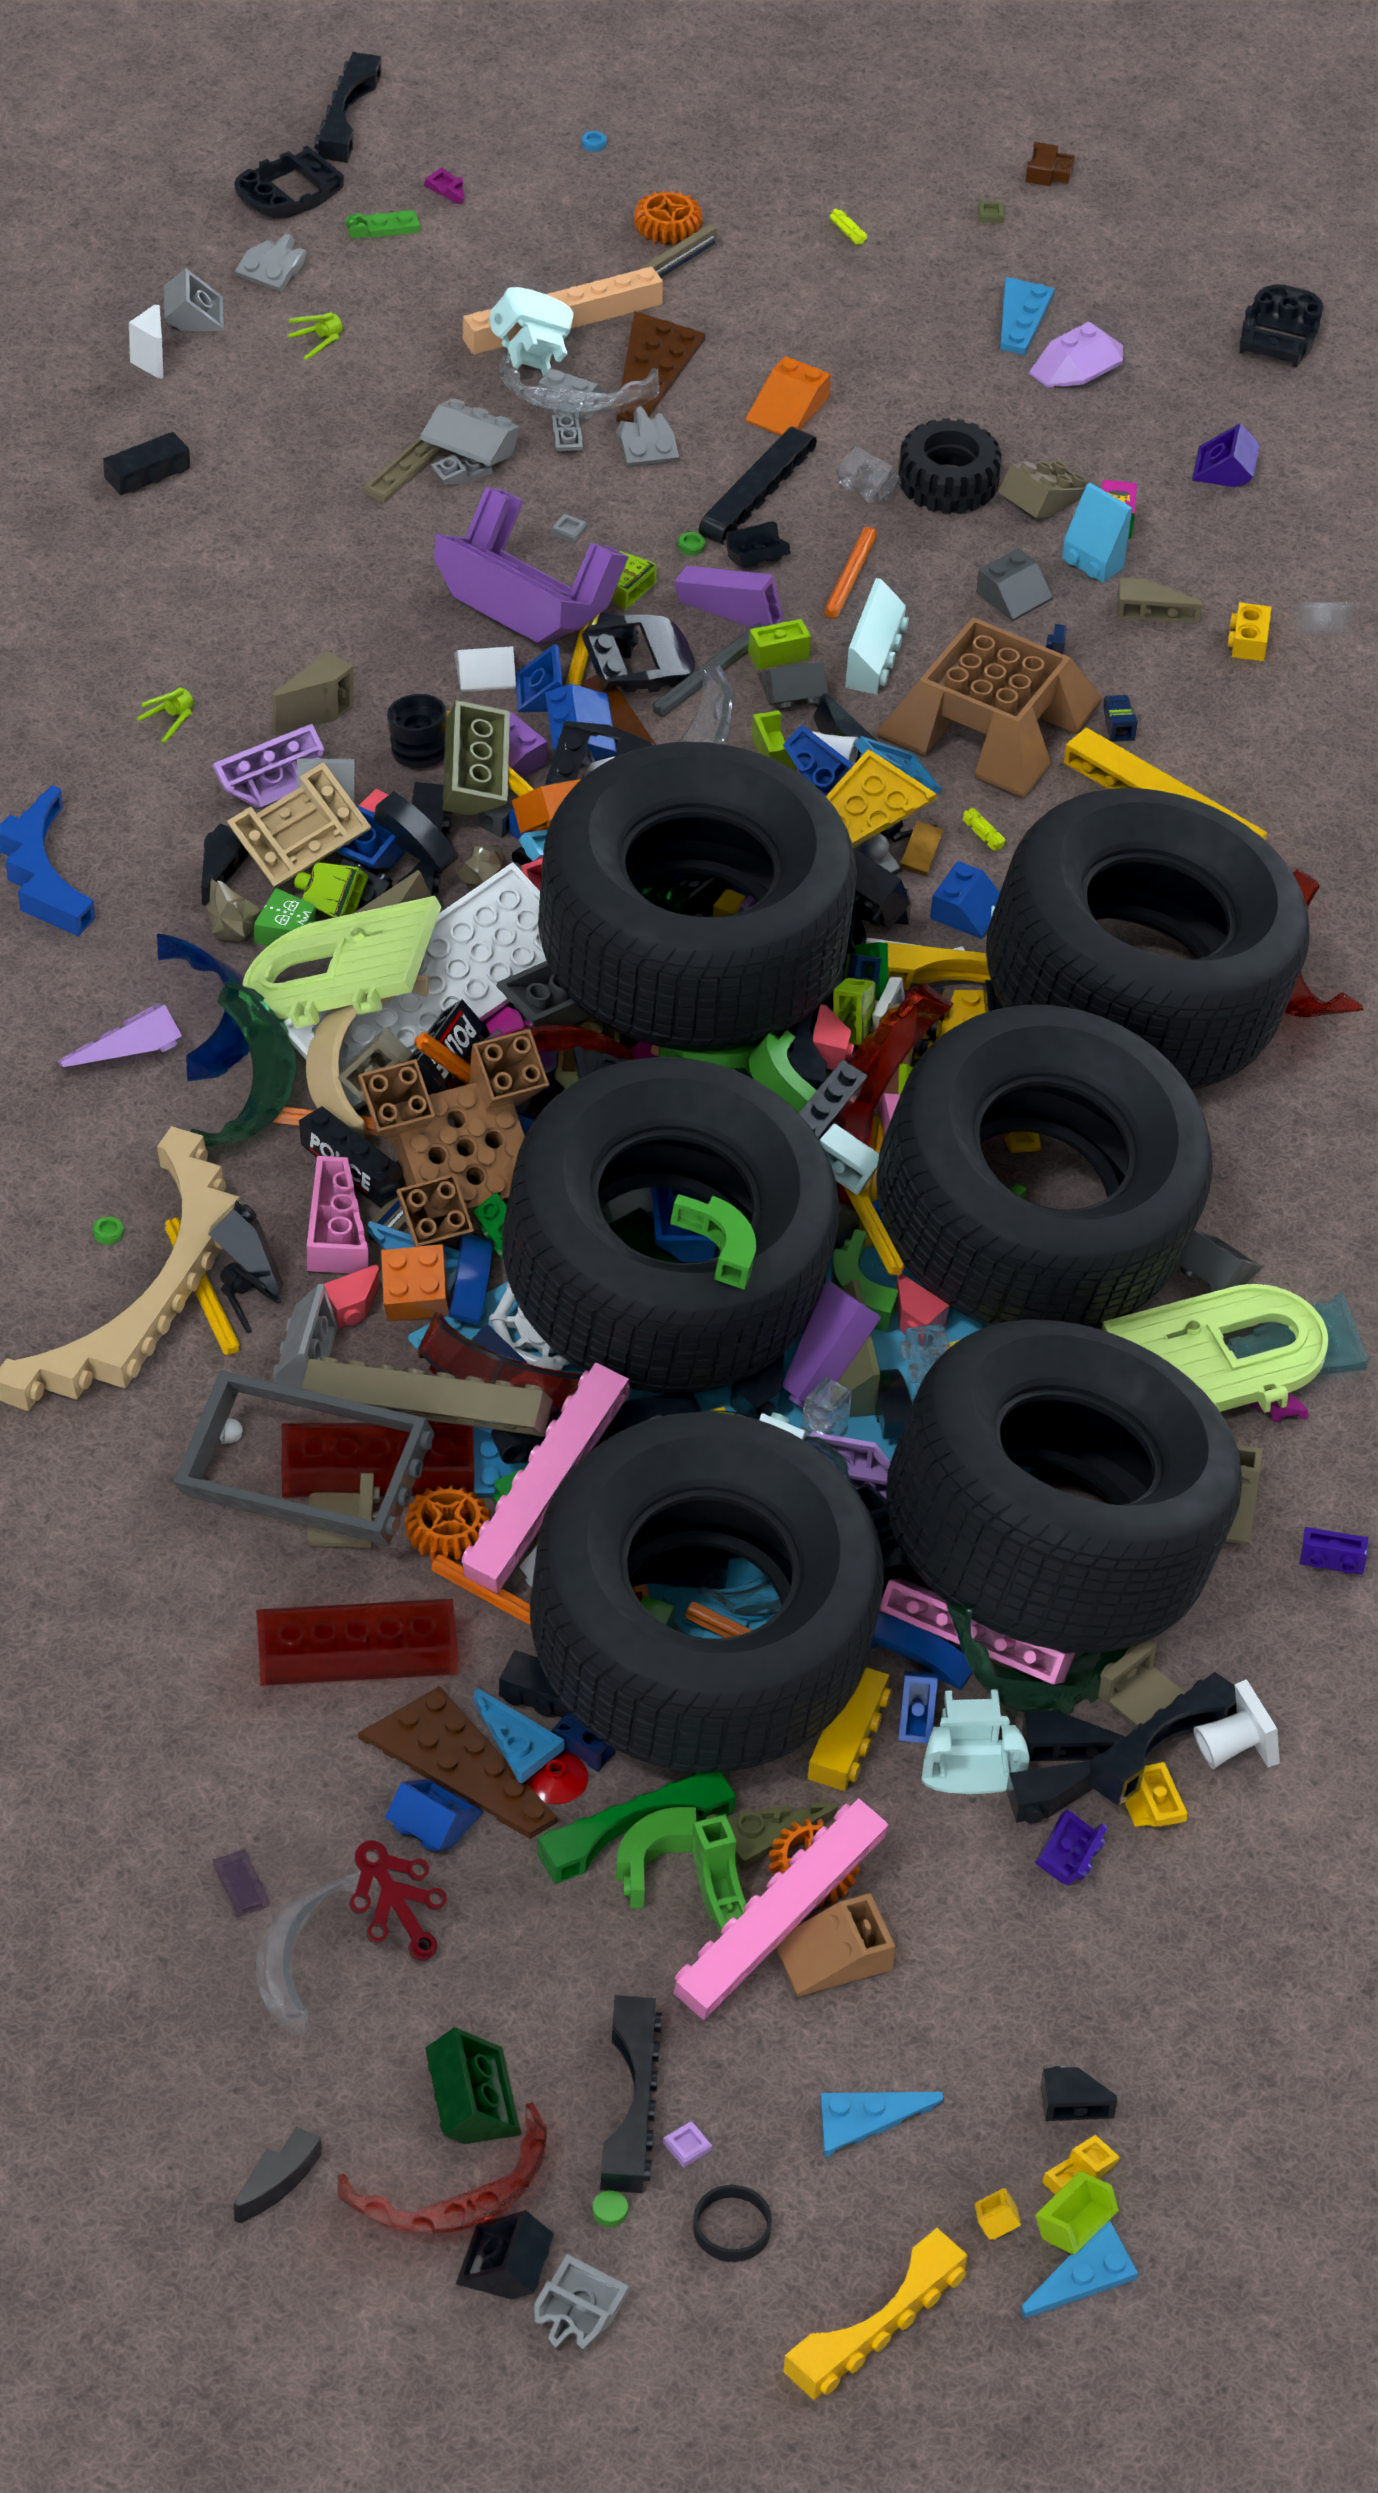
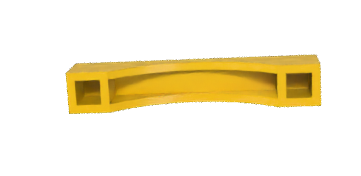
[885,942,991,990]
[783,2228,968,2400]

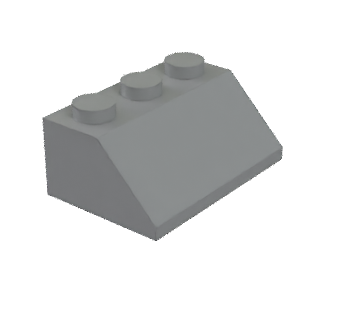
[420,399,520,466]
[273,1284,338,1389]

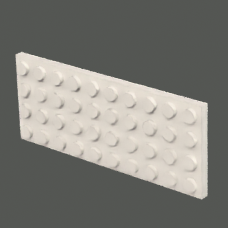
[279,862,547,1111]

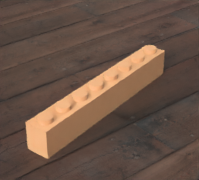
[463,267,663,355]

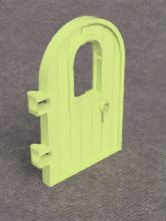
[242,896,441,1028]
[1101,1284,1328,1413]

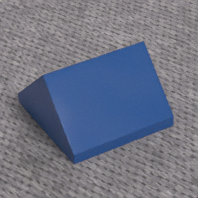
[515,644,562,712]

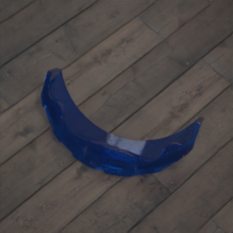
[156,933,261,1081]

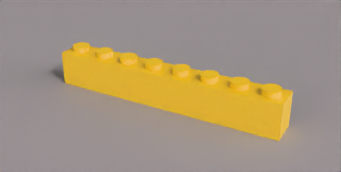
[1064,727,1267,841]

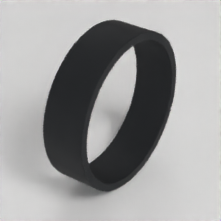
[693,2185,772,2262]

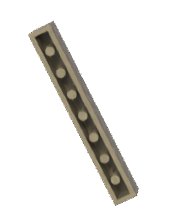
[302,1356,553,1437]

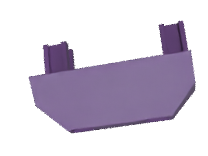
[434,487,629,644]

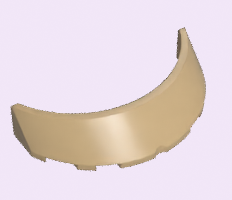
[306,975,429,1139]

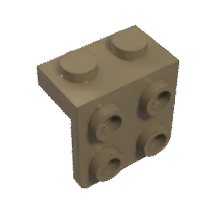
[307,1473,380,1548]
[1098,1640,1185,1727]

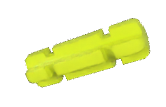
[829,209,867,245]
[962,808,1005,851]

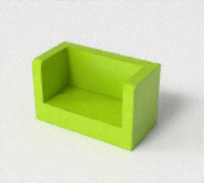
[748,619,811,670]
[751,711,795,770]
[1035,2171,1119,2255]

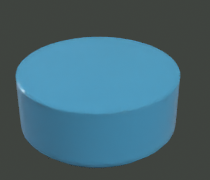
[581,131,607,152]

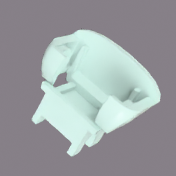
[490,287,574,376]
[921,1690,1030,1794]

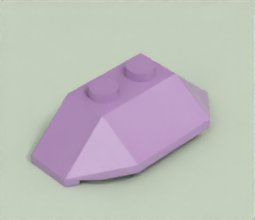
[1029,322,1123,388]
[212,724,324,808]
[803,1432,890,1500]

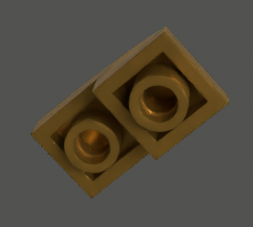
[900,820,943,876]

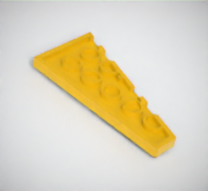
[826,749,936,848]

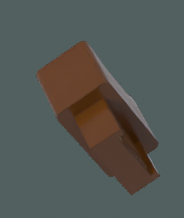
[1026,142,1075,186]

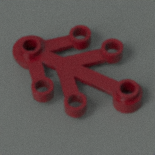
[349,1840,447,1961]

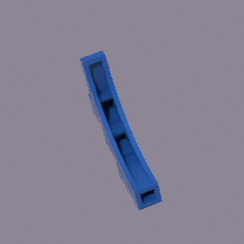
[0,785,95,936]

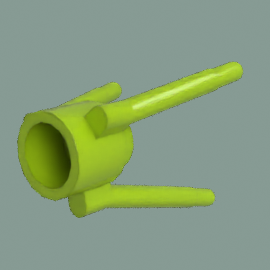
[287,312,343,360]
[136,687,194,743]

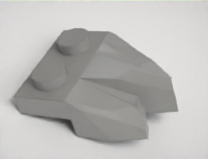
[235,234,307,292]
[616,406,679,467]
[534,2254,630,2350]

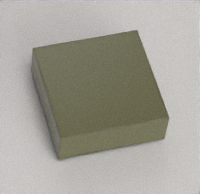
[978,201,1004,223]

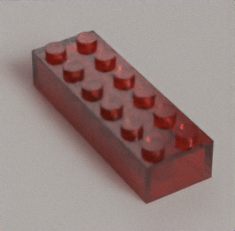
[282,1422,474,1497]
[256,1598,458,1686]

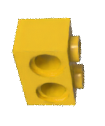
[1227,602,1271,661]

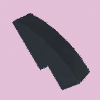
[374,791,458,873]
[875,1369,912,1439]
[234,2127,321,2224]

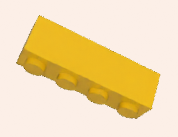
[807,1667,892,1791]

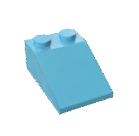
[1062,483,1132,583]

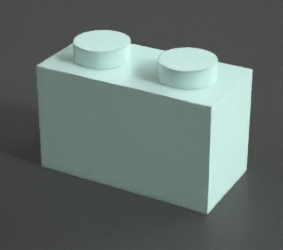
[819,1123,879,1195]

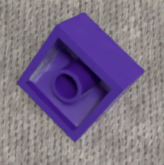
[1192,423,1260,488]

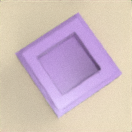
[663,2121,712,2168]

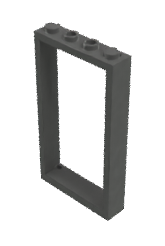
[173,1370,434,1546]

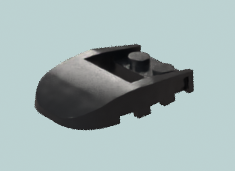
[234,146,344,218]
[1239,284,1323,367]
[581,614,695,693]
[545,721,654,785]

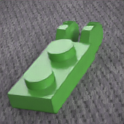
[345,210,420,238]

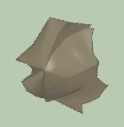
[456,845,508,892]
[206,878,262,942]

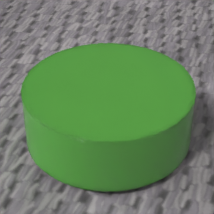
[678,532,705,556]
[93,1217,124,1245]
[592,2191,628,2227]

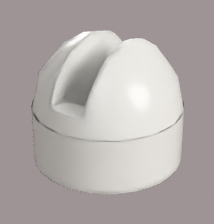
[220,1418,243,1444]

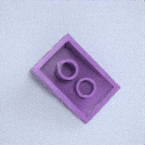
[508,711,547,778]

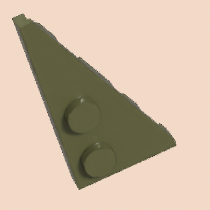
[706,1802,838,1869]

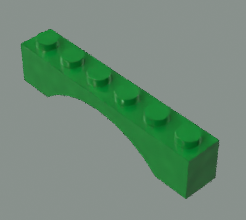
[537,1772,736,1884]

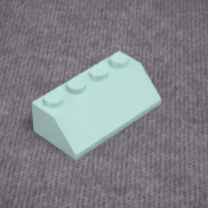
[845,578,909,695]

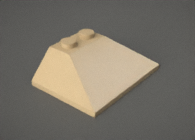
[227,762,371,889]

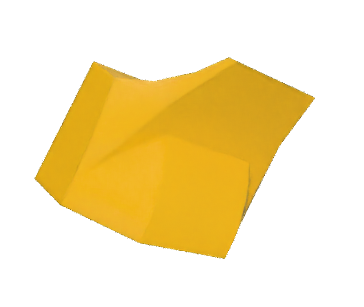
[1124,1762,1188,1827]

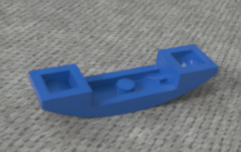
[448,1233,492,1325]
[871,1613,976,1690]

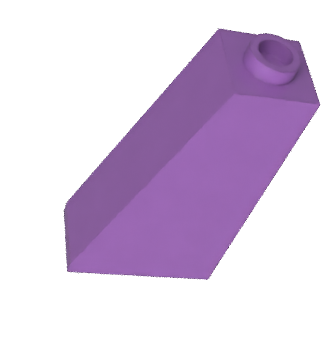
[674,566,784,627]
[782,1280,881,1411]

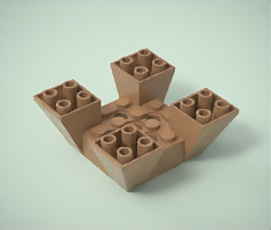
[877,617,1103,798]
[358,1029,549,1247]

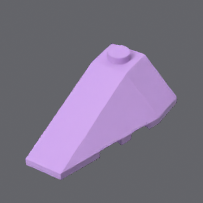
[57,1003,182,1067]

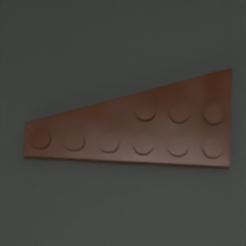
[616,311,705,423]
[358,1686,557,1839]

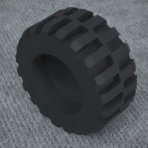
[898,418,1002,514]

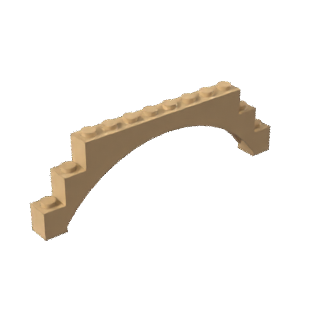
[0,1126,241,1411]

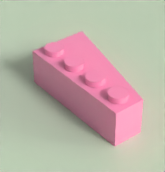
[307,1156,368,1274]

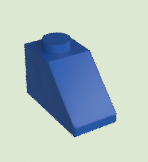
[898,1670,938,1744]

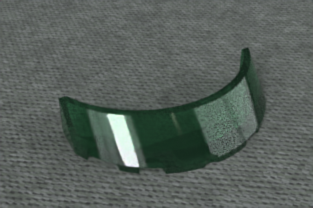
[190,981,296,1147]
[947,1605,1130,1714]

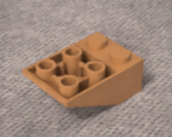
[775,1893,896,1997]

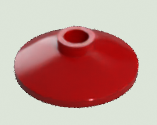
[525,1751,588,1805]

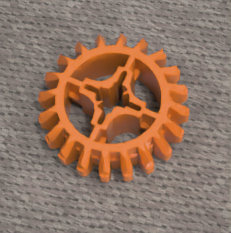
[634,190,703,246]
[405,1484,491,1563]
[768,1818,859,1908]

